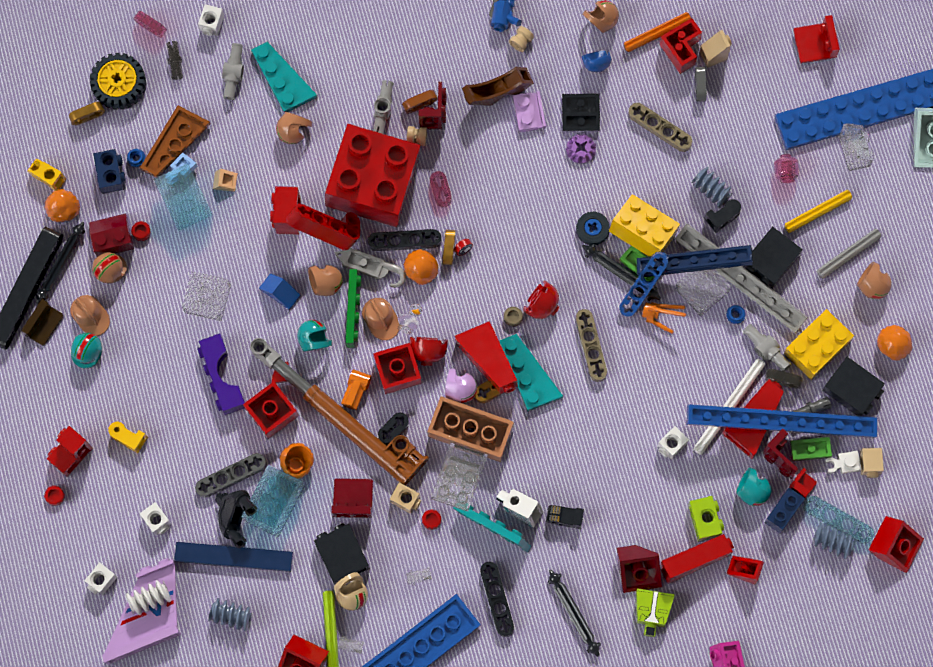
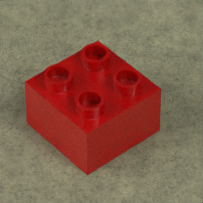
[325,123,420,228]

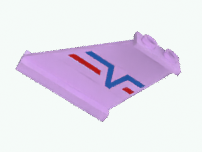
[102,558,181,665]

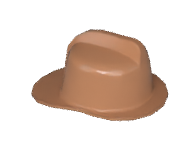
[70,295,110,336]
[362,298,400,340]

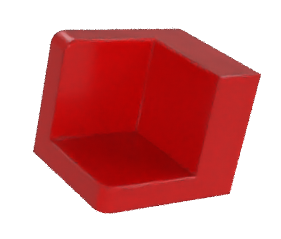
[789,468,817,498]

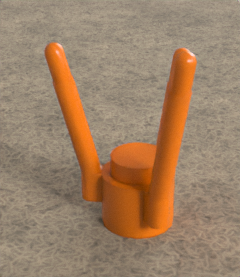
[642,302,686,334]

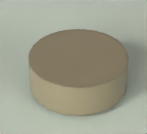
[504,307,523,327]

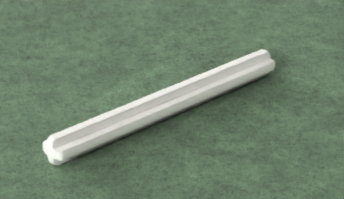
[693,359,765,455]

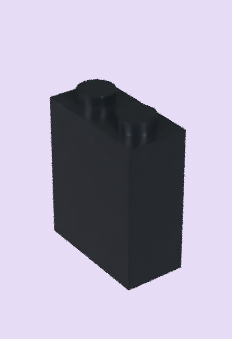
[744,226,803,289]
[822,356,885,416]
[313,523,370,585]

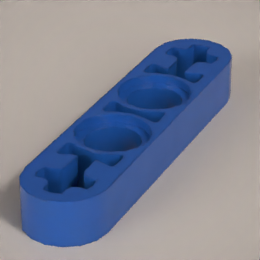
[619,252,668,317]

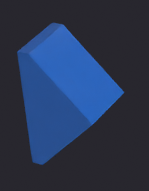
[259,273,301,310]

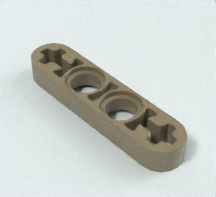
[628,103,692,152]
[576,309,607,382]

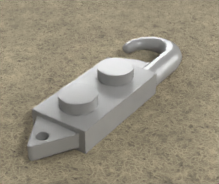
[335,248,406,288]

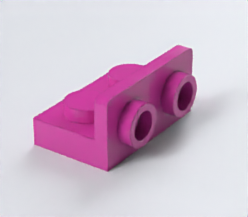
[709,641,745,667]

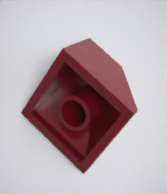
[616,545,662,593]

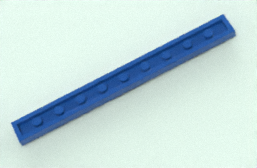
[686,404,878,438]

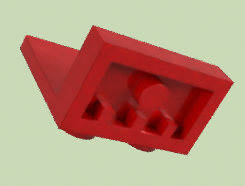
[793,15,840,63]

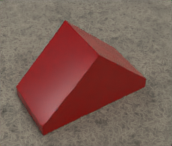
[726,556,764,585]

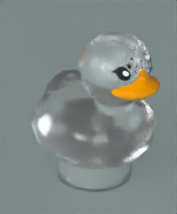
[397,304,422,335]

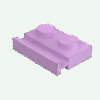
[513,91,546,132]

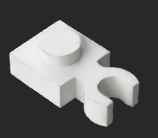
[825,451,862,474]

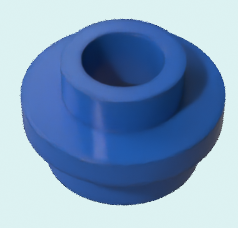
[127,149,146,167]
[726,305,746,324]

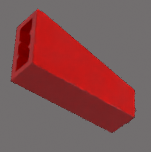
[454,321,518,394]
[722,379,784,459]
[660,534,734,584]

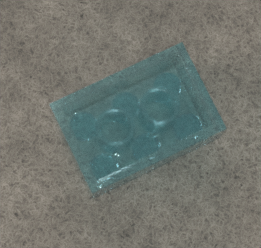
[153,164,213,232]
[241,465,305,538]

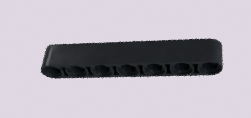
[0,226,64,350]

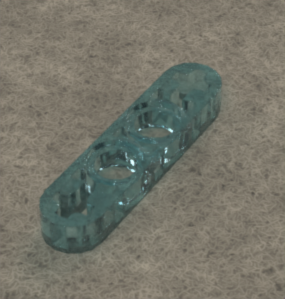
[803,496,874,544]

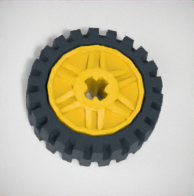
[90,53,146,110]

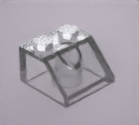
[839,123,875,171]

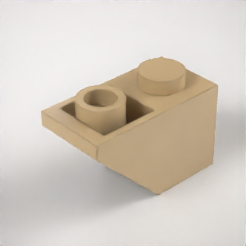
[699,30,732,68]

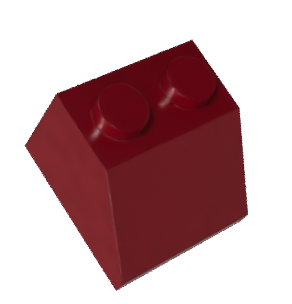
[89,213,134,257]

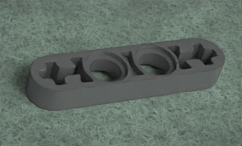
[195,453,266,498]

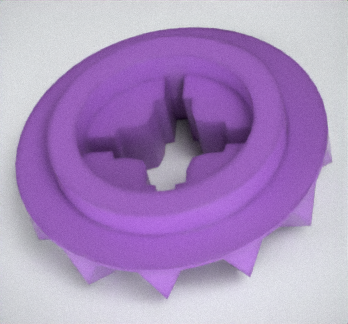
[566,134,596,163]

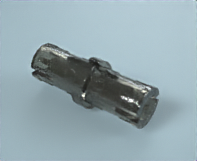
[166,41,183,80]

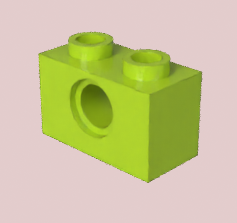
[688,496,724,542]

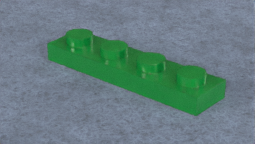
[346,269,362,348]

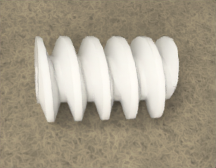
[126,580,171,615]

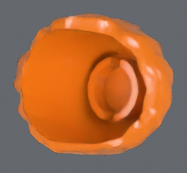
[44,189,80,222]
[403,249,439,285]
[877,325,913,361]
[279,443,314,479]

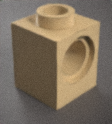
[860,448,884,478]
[390,482,421,514]

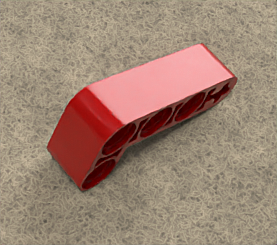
[286,203,360,251]

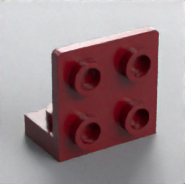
[419,82,447,130]
[763,428,798,479]
[331,478,373,518]

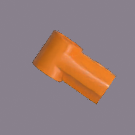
[341,369,372,410]

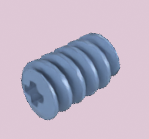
[691,166,733,208]
[813,522,857,560]
[208,598,252,632]

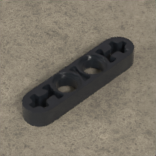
[368,229,442,251]
[480,562,514,637]

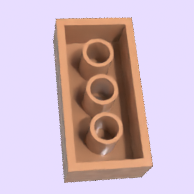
[427,396,514,462]

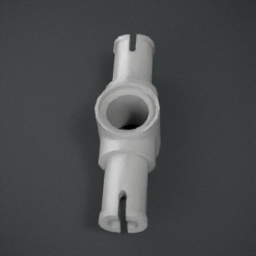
[222,43,244,100]
[373,80,394,134]
[743,324,791,372]

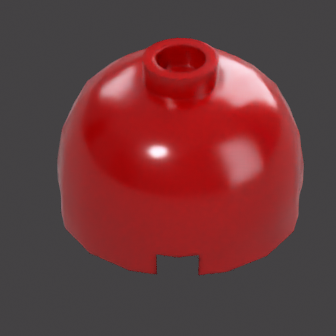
[523,280,559,319]
[410,337,448,366]

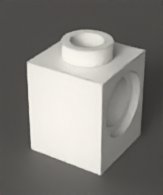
[198,4,224,36]
[658,426,689,460]
[140,502,171,535]
[85,562,118,596]

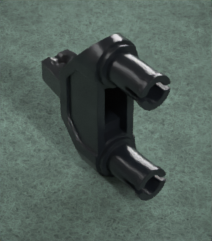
[215,490,257,548]

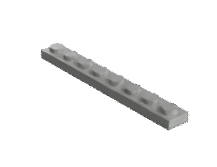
[675,224,808,333]

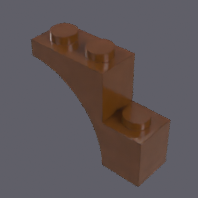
[462,67,534,106]

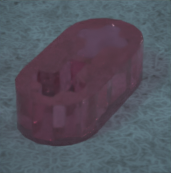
[133,11,167,38]
[430,171,452,207]

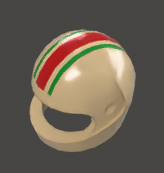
[334,572,368,611]

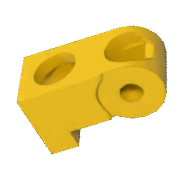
[27,159,66,191]
[108,421,148,454]

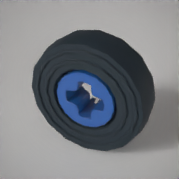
[576,211,610,245]

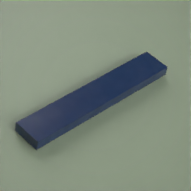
[637,245,753,277]
[174,542,293,572]

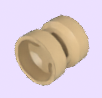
[509,26,534,52]
[407,126,427,146]

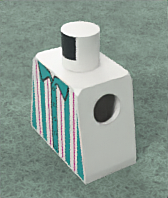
[496,489,543,528]

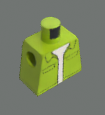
[636,589,675,637]

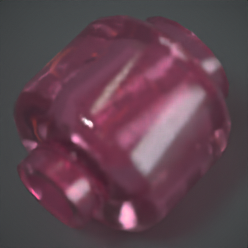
[774,154,799,183]

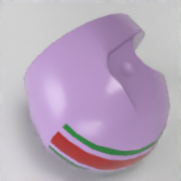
[445,369,477,404]

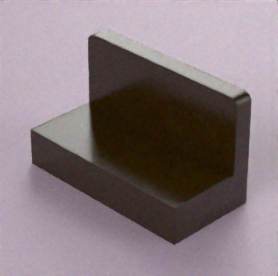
[21,299,64,346]

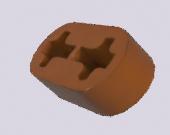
[402,90,438,114]

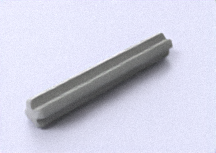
[817,229,882,278]

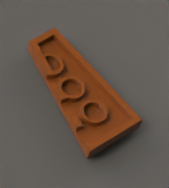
[140,105,211,178]

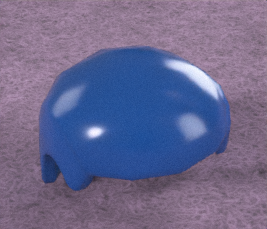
[582,51,612,73]

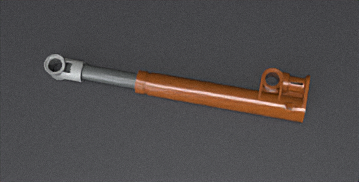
[250,338,429,485]

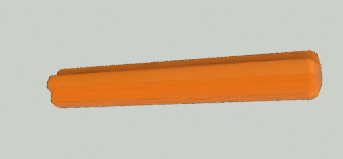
[624,12,691,52]

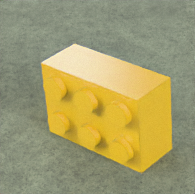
[609,194,680,257]
[784,309,854,380]

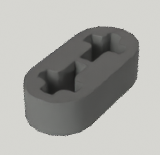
[695,67,707,101]

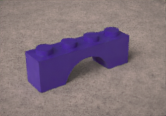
[197,333,245,415]

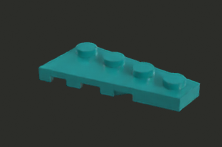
[251,41,318,113]
[499,334,563,412]
[453,502,531,553]

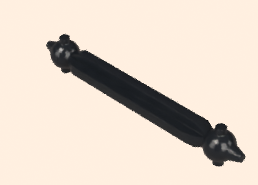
[36,222,85,304]
[582,244,661,301]
[548,570,601,657]

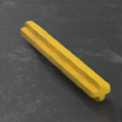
[784,190,852,233]

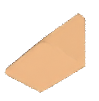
[213,169,238,192]

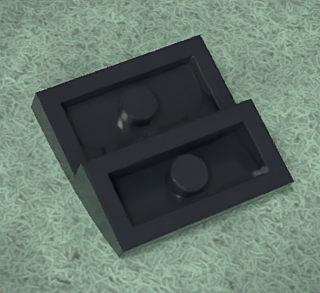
[562,94,600,131]

